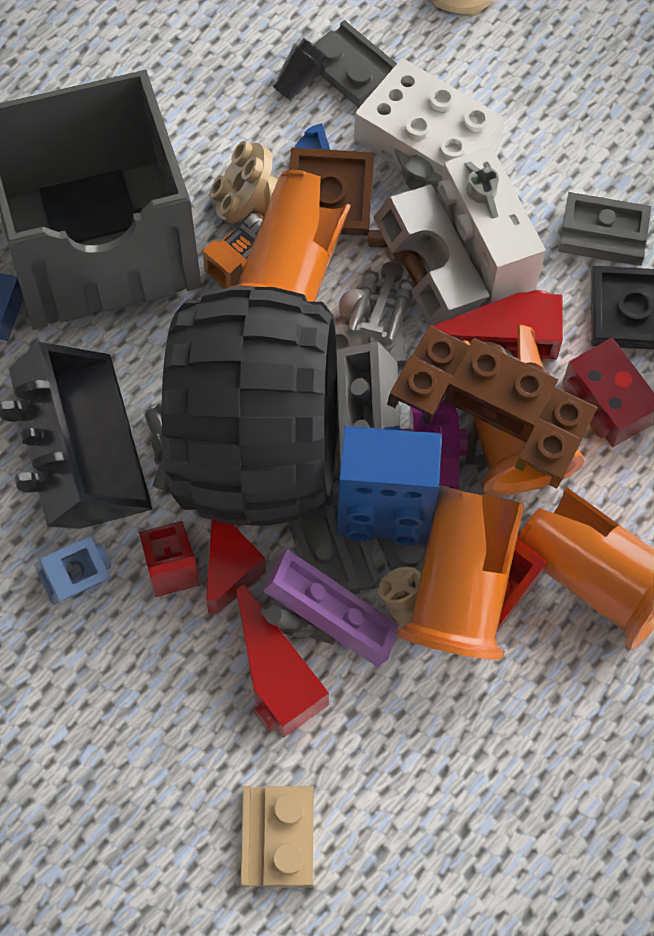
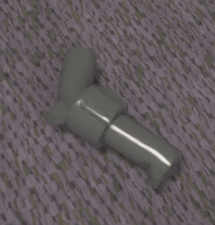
[145,404,169,491]
[260,605,336,645]

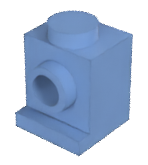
[34,535,111,606]

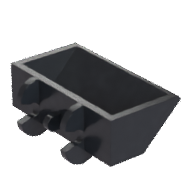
[0,342,153,529]

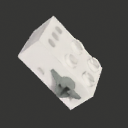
[354,58,505,192]
[438,146,546,305]

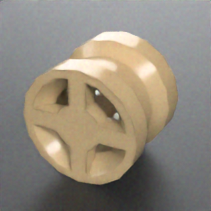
[378,567,421,626]

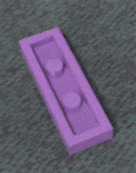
[263,549,399,667]

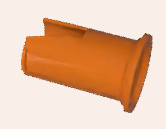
[227,170,351,302]
[463,325,585,496]
[396,485,524,660]
[518,487,654,651]

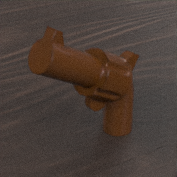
[367,230,428,286]

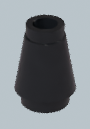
[272,37,329,101]

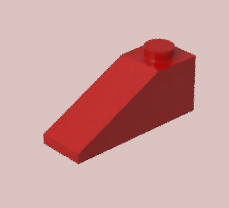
[433,290,563,360]
[236,584,329,738]

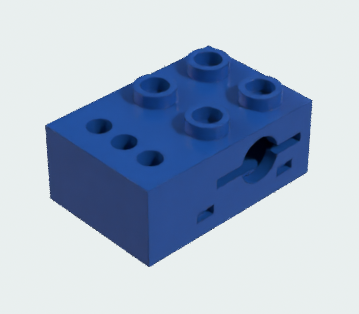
[336,426,442,546]

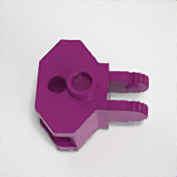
[403,400,468,490]

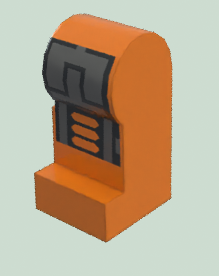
[202,212,263,289]

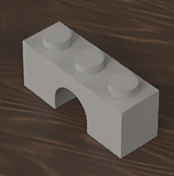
[373,184,490,326]

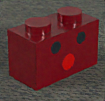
[563,337,654,448]

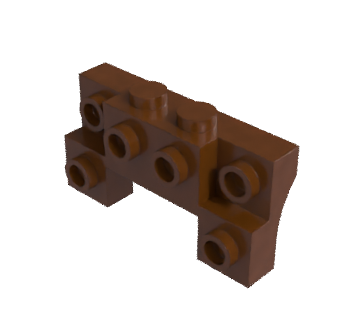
[387,325,598,489]

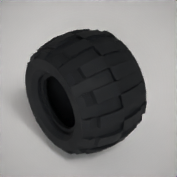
[161,286,337,526]

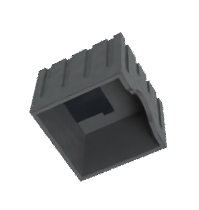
[0,69,202,330]

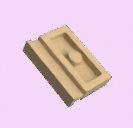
[241,786,314,888]

